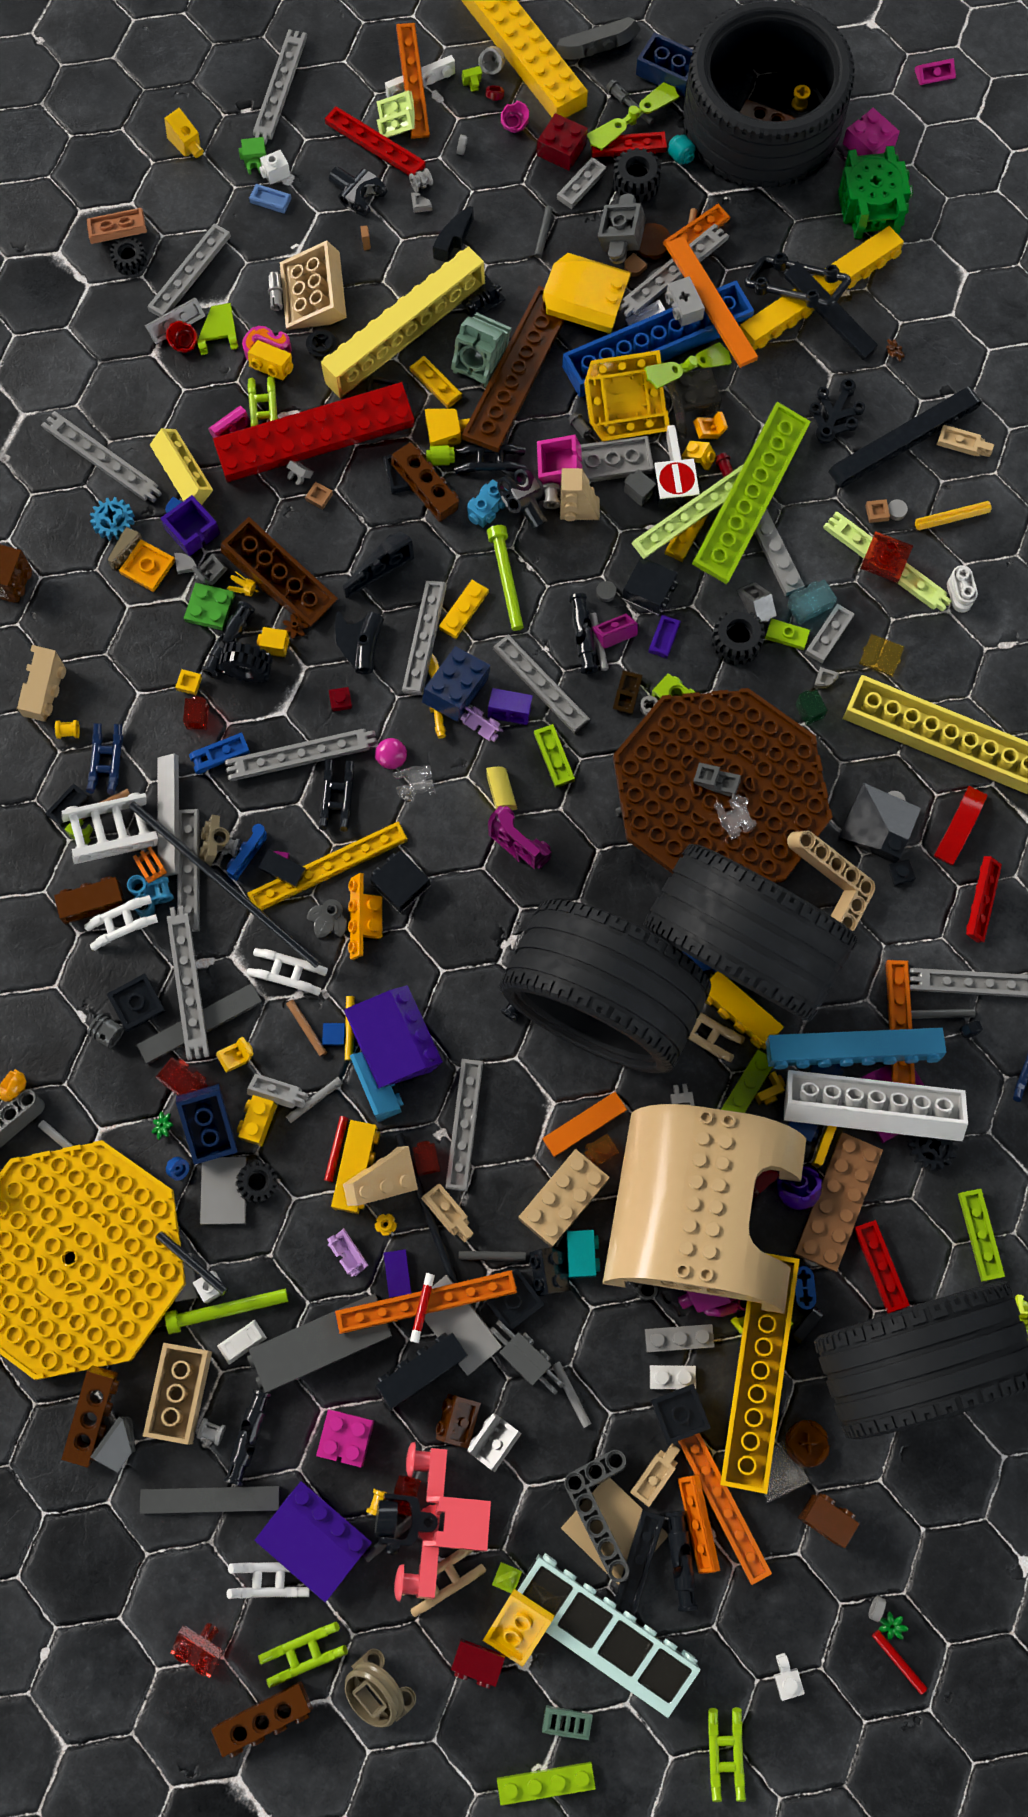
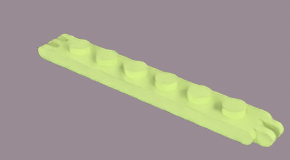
[823,512,951,611]

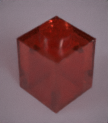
[183,696,209,730]
[413,1141,441,1176]

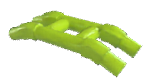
[248,376,278,427]
[258,1622,348,1688]
[708,1707,746,1802]

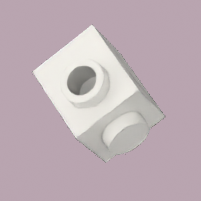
[259,150,290,185]

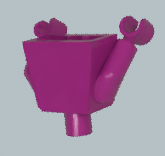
[678,1291,746,1317]

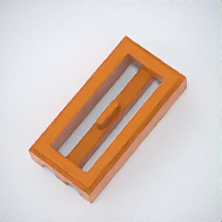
[133,846,167,884]

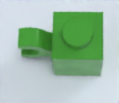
[239,137,267,175]

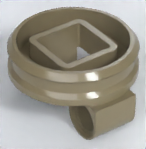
[345,1649,416,1727]

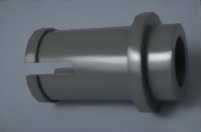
[568,412,592,438]

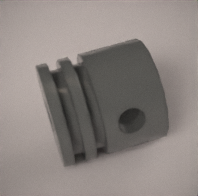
[87,1013,124,1049]

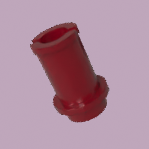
[715,453,734,478]

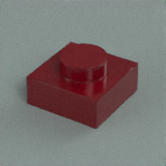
[329,687,352,712]

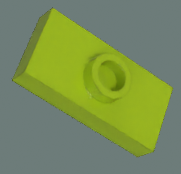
[765,618,810,650]

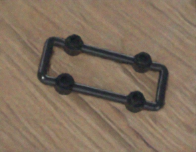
[744,253,851,308]

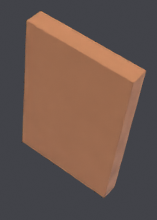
[87,208,147,244]

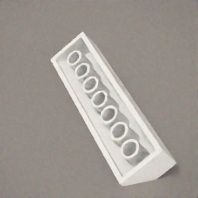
[784,1070,968,1141]

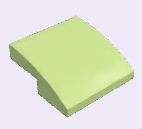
[377,90,415,138]

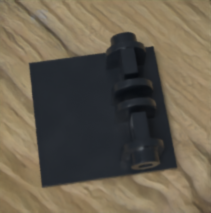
[461,273,506,317]

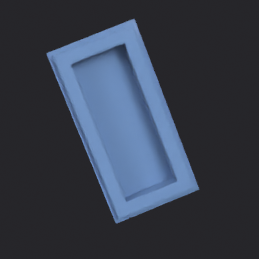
[249,184,292,214]

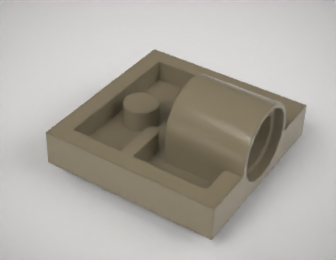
[199,815,230,867]

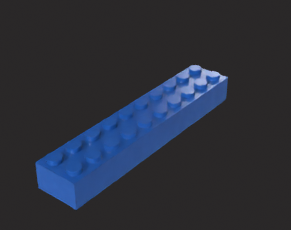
[562,281,754,398]

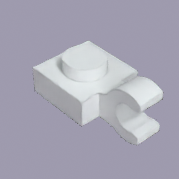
[774,1653,805,1701]

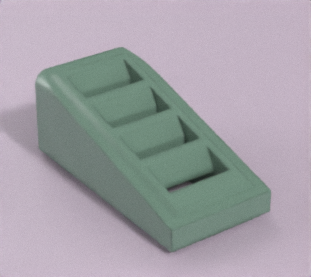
[542,1705,593,1740]

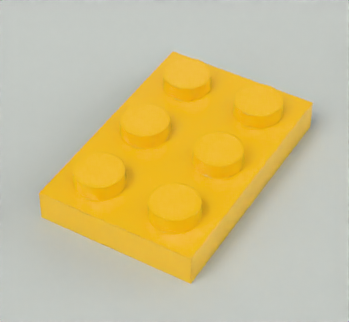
[483,1589,554,1667]

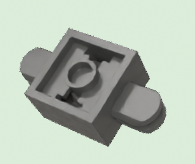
[598,193,646,264]
[490,1320,564,1395]

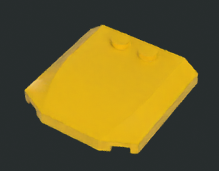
[543,253,631,334]
[584,350,670,442]

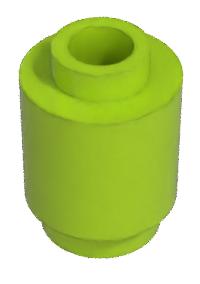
[426,445,455,466]

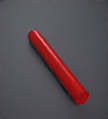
[324,1116,348,1182]
[872,1630,928,1695]

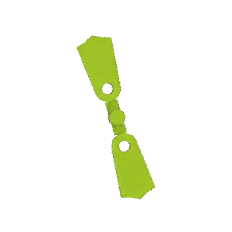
[587,82,679,151]
[644,342,732,389]

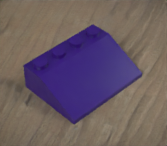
[344,985,443,1089]
[254,1481,372,1603]

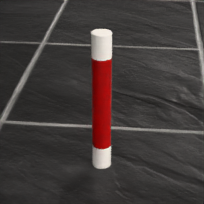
[410,1273,435,1343]

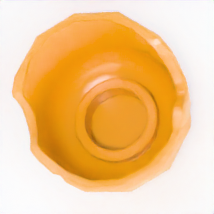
[0,1069,27,1102]

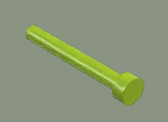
[487,525,524,631]
[165,1288,289,1335]

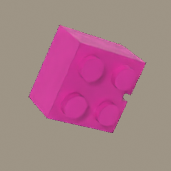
[843,107,900,156]
[537,435,582,486]
[316,1409,375,1467]

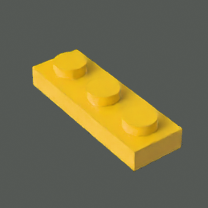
[439,580,489,639]

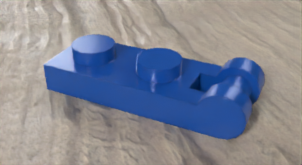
[189,732,250,774]
[226,824,267,881]

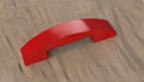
[934,786,987,866]

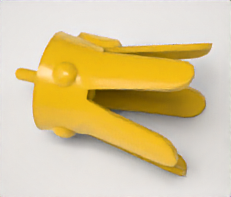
[227,571,259,597]

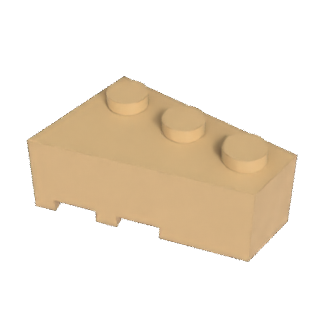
[560,468,600,521]
[17,645,66,722]
[343,1146,418,1206]

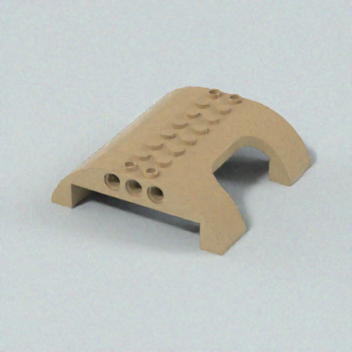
[603,1104,806,1314]

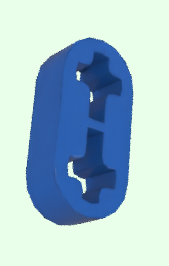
[794,1266,816,1310]

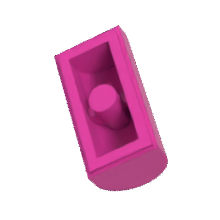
[208,406,250,438]

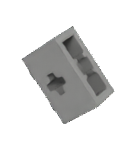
[665,276,705,327]

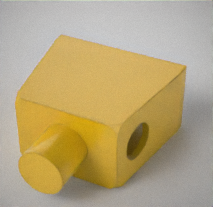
[164,108,204,158]
[425,409,470,447]

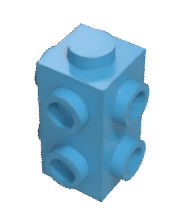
[467,479,508,527]

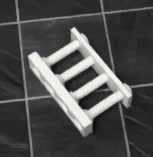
[62,793,158,864]

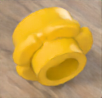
[375,1214,397,1236]

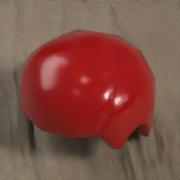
[166,320,198,353]

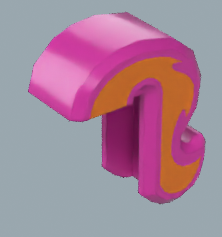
[242,326,291,360]

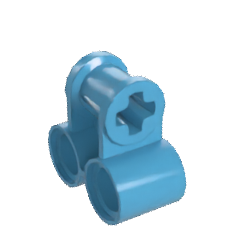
[127,875,174,918]

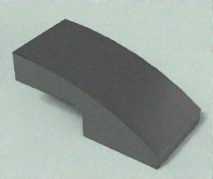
[694,763,741,797]

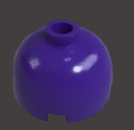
[777,1166,822,1210]

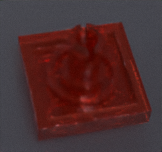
[860,531,913,583]
[171,1623,224,1678]

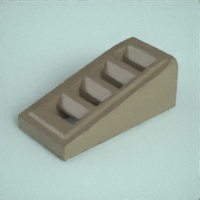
[108,527,143,571]

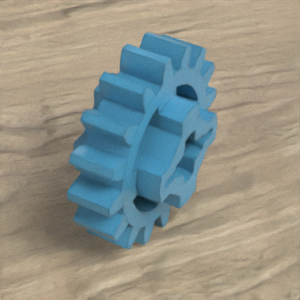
[90,497,135,540]

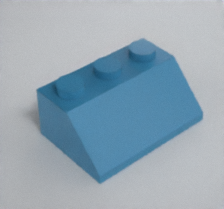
[349,1052,404,1122]

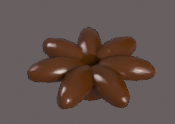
[886,339,905,362]
[283,614,309,639]

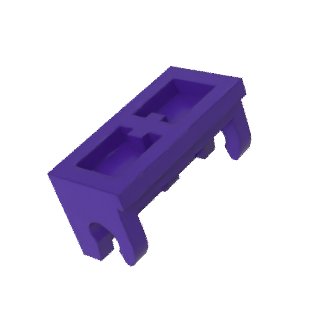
[488,688,533,725]

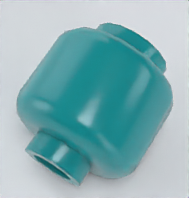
[668,135,696,165]

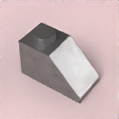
[737,582,777,623]

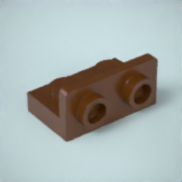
[436,1394,481,1449]

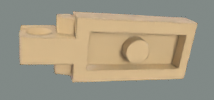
[937,425,994,457]
[421,1184,474,1242]
[630,1444,680,1507]

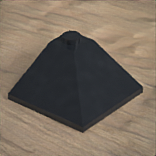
[838,783,921,863]

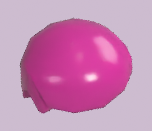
[501,101,529,133]
[375,738,407,769]

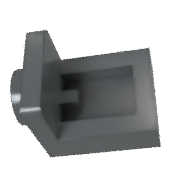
[191,553,228,586]

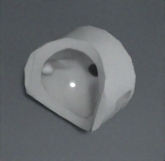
[478,46,505,74]

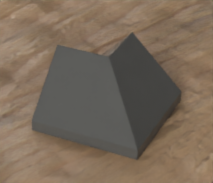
[91,1417,136,1473]

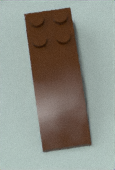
[221,517,338,627]

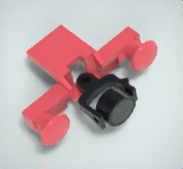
[375,1442,491,1602]

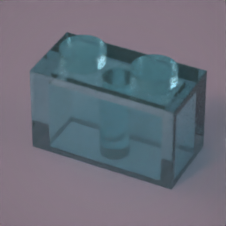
[787,579,837,625]

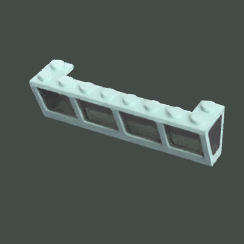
[516,1553,701,1718]

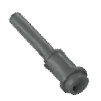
[606,80,654,125]

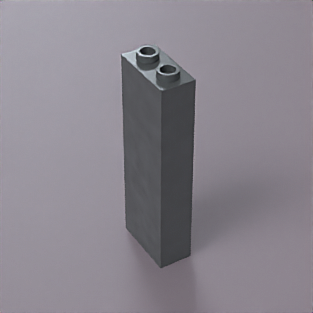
[247,1293,393,1393]

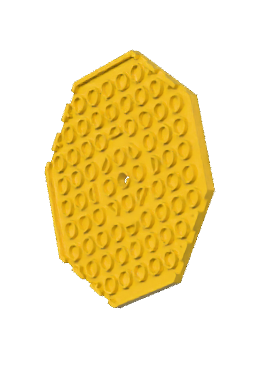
[0,1140,186,1380]

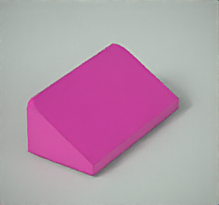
[915,58,956,85]

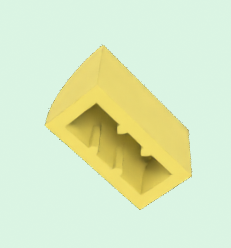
[486,767,517,811]

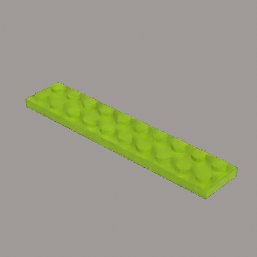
[692,402,811,584]

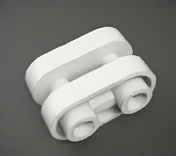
[947,565,978,613]

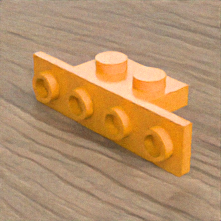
[348,873,382,960]

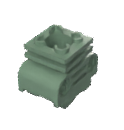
[451,312,511,387]

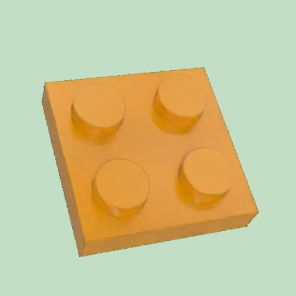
[119,539,175,592]

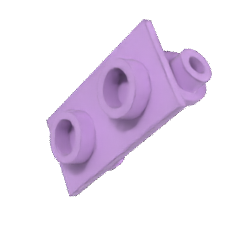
[461,706,504,742]
[327,1228,368,1277]

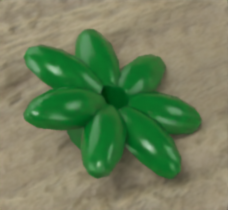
[152,1112,173,1140]
[878,1612,909,1640]

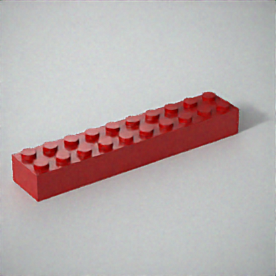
[213,382,414,482]

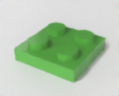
[184,583,235,631]

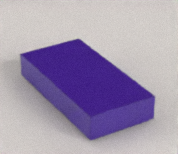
[648,615,681,659]
[384,1249,411,1298]

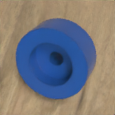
[166,1157,189,1180]

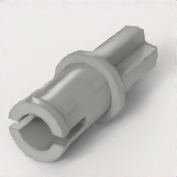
[268,272,283,311]

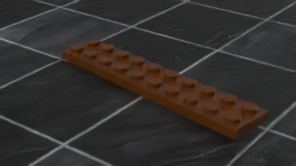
[462,286,565,453]

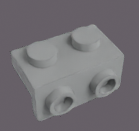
[467,1413,522,1472]

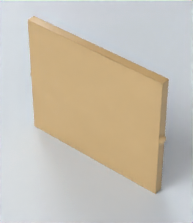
[561,1478,668,1585]

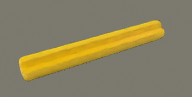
[915,501,992,530]

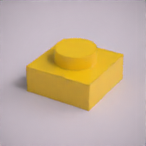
[175,669,202,695]

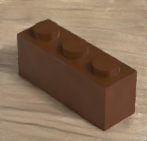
[54,876,125,924]

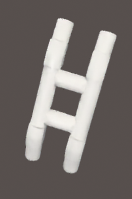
[84,895,158,951]
[247,948,328,996]
[227,1562,310,1599]

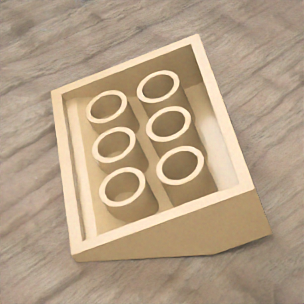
[280,241,347,330]

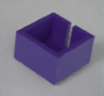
[160,495,220,556]

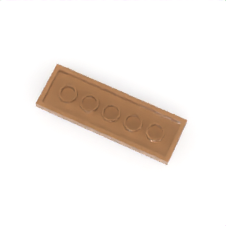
[794,1132,883,1273]

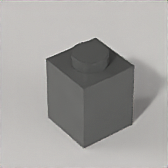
[624,469,656,507]

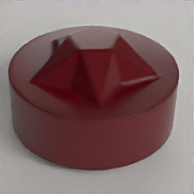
[486,85,504,101]

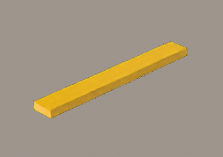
[247,821,408,911]

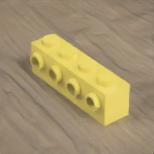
[150,428,213,505]

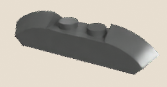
[556,17,641,60]

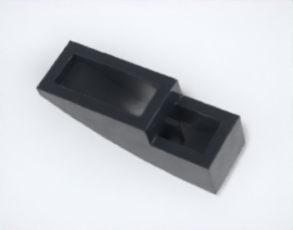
[433,206,474,262]

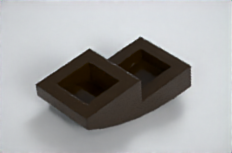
[613,670,643,714]

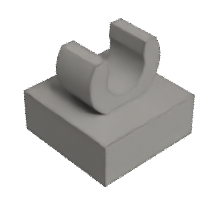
[287,460,314,485]

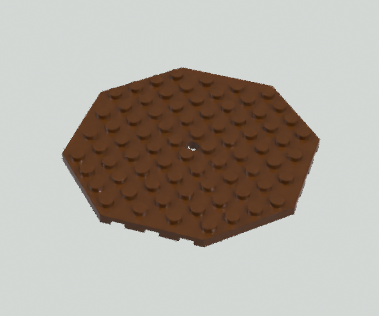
[613,688,832,883]

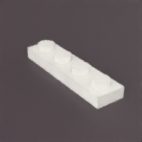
[385,55,455,98]

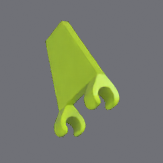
[198,303,238,355]

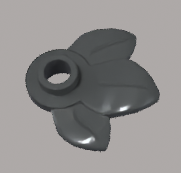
[307,899,347,938]

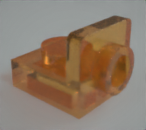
[584,1133,619,1166]

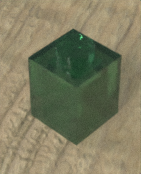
[795,689,828,726]

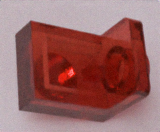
[394,1475,421,1516]

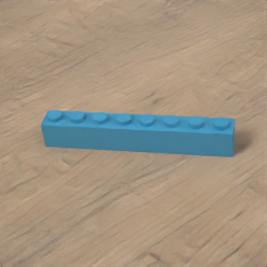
[766,1028,946,1069]

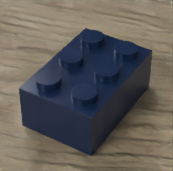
[636,32,693,97]
[422,646,491,722]
[176,1084,237,1165]

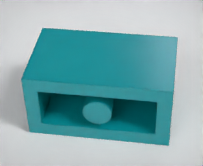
[566,1230,600,1278]

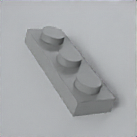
[557,157,607,209]
[145,298,205,344]
[805,604,854,664]
[644,1324,715,1353]

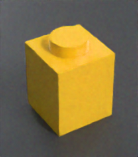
[257,627,289,657]

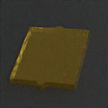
[859,634,904,676]

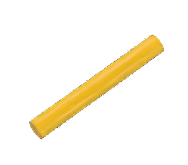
[345,996,355,1061]

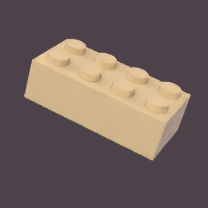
[518,1149,610,1247]
[143,1343,212,1445]

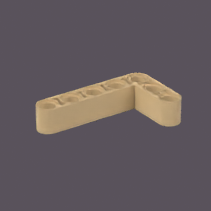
[787,831,875,931]

